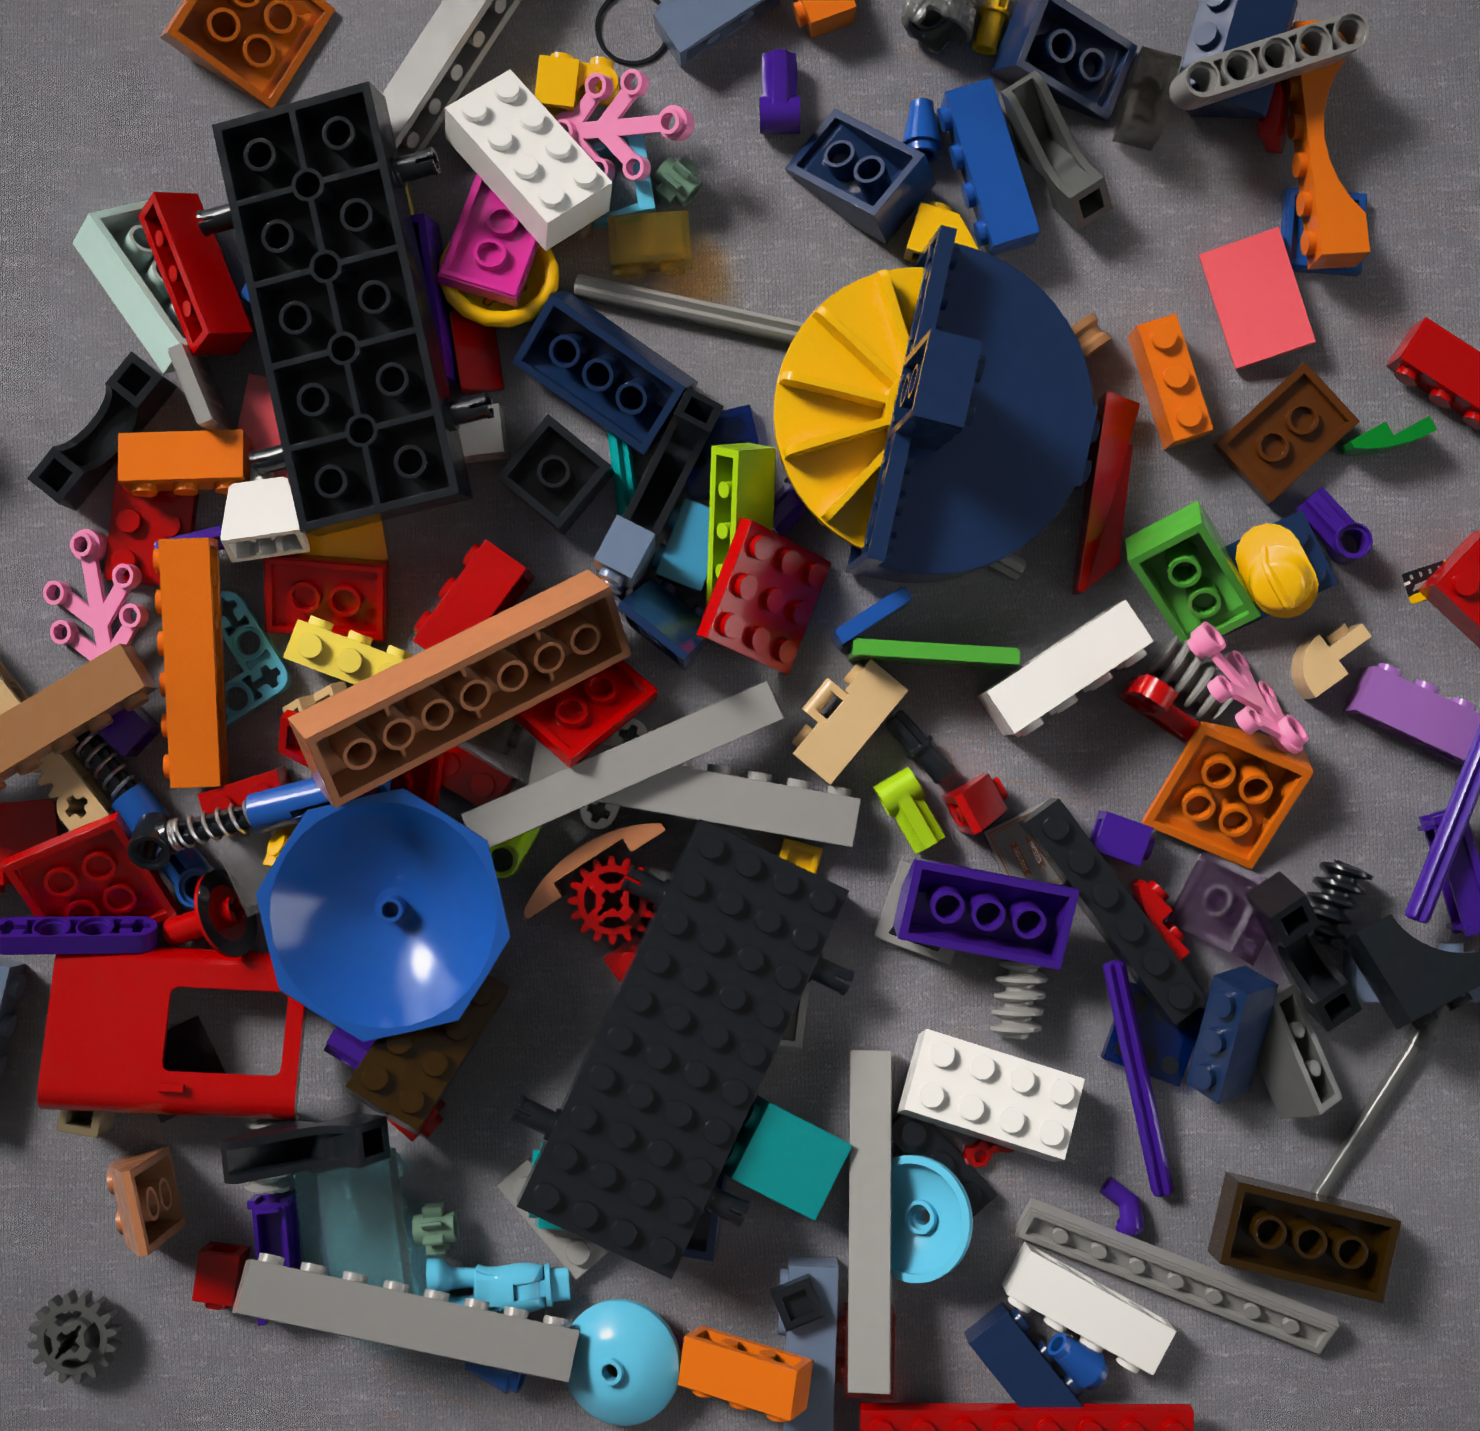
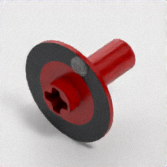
[163,869,257,958]

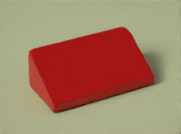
[449,310,504,396]

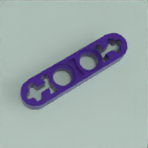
[0,916,158,955]

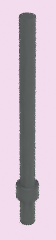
[1310,1005,1449,1196]

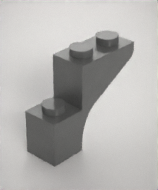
[1001,70,1113,230]

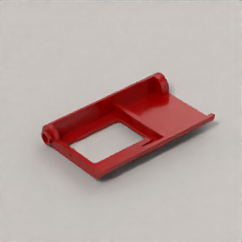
[37,947,307,1120]

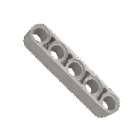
[1169,12,1370,110]

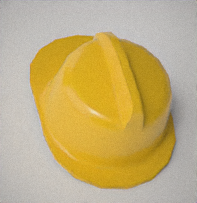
[1235,523,1319,618]

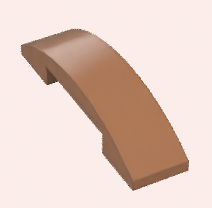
[523,822,667,919]

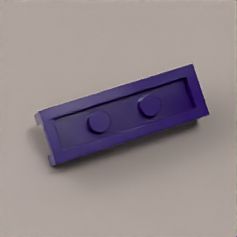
[1417,809,1480,937]
[247,1190,302,1326]

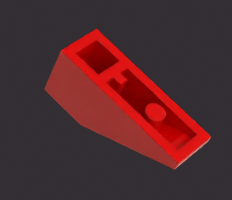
[941,773,1009,835]

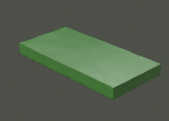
[848,638,1020,670]

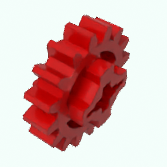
[567,855,653,944]

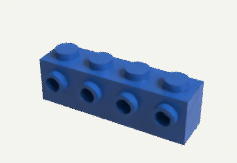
[937,77,1040,256]

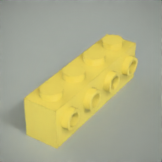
[283,615,412,685]

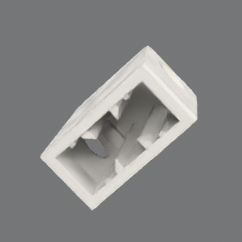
[221,468,310,563]

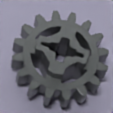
[28,1289,123,1384]

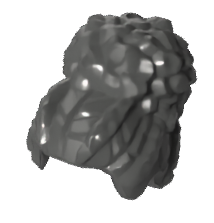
[901,0,978,55]

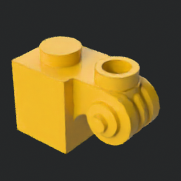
[534,52,620,117]

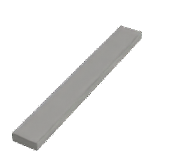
[461,681,784,848]
[848,1050,892,1394]
[1014,1198,1339,1355]

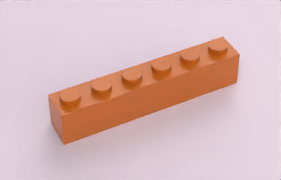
[153,538,229,788]

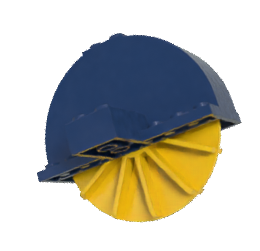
[773,225,1100,583]

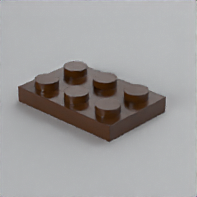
[1212,362,1360,505]

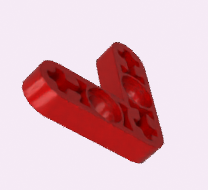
[1117,674,1200,745]

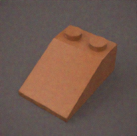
[107,1146,187,1257]

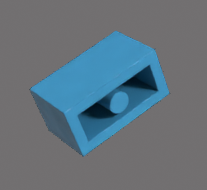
[652,498,709,596]

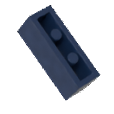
[1186,966,1279,1104]
[964,1302,1083,1408]

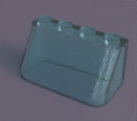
[292,1147,419,1295]

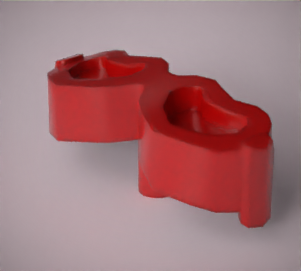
[962,1139,1014,1167]

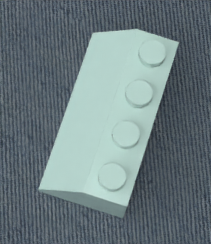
[73,200,208,374]

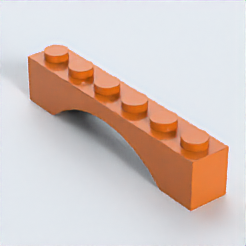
[1283,20,1370,269]

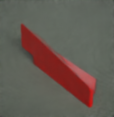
[1072,391,1140,595]

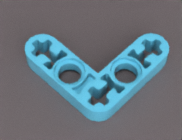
[221,591,292,729]

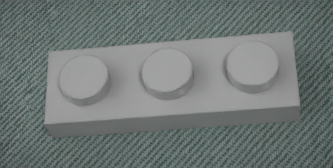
[497,1156,608,1280]

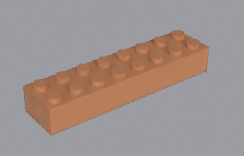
[288,569,631,808]

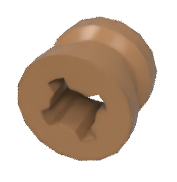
[1071,312,1113,360]

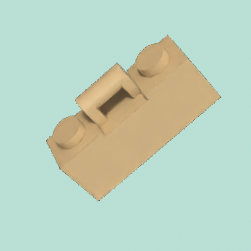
[791,659,909,785]

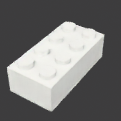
[445,69,612,251]
[977,600,1154,738]
[897,1029,1085,1162]

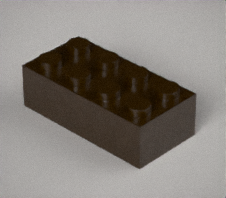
[345,974,509,1136]
[1208,1172,1402,1303]

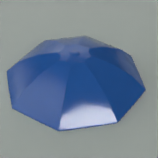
[256,788,511,1042]

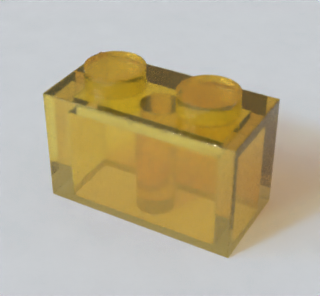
[607,210,693,280]

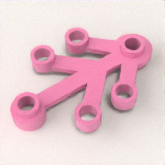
[554,69,694,181]
[43,529,149,661]
[1187,622,1309,754]

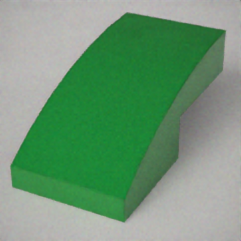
[1338,416,1437,456]

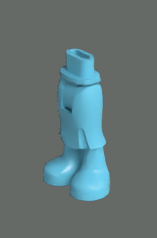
[426,1258,571,1314]

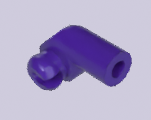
[1100,1176,1145,1237]

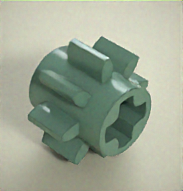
[653,155,703,208]
[412,1202,459,1256]

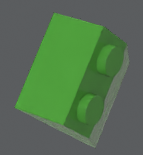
[1125,500,1261,651]

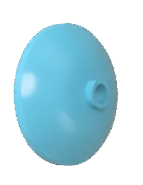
[892,1155,973,1283]
[566,1299,681,1426]

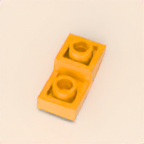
[299,521,388,560]

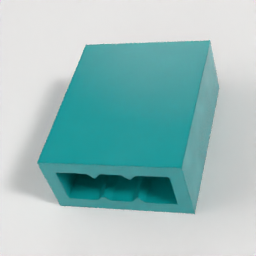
[722,1095,853,1221]

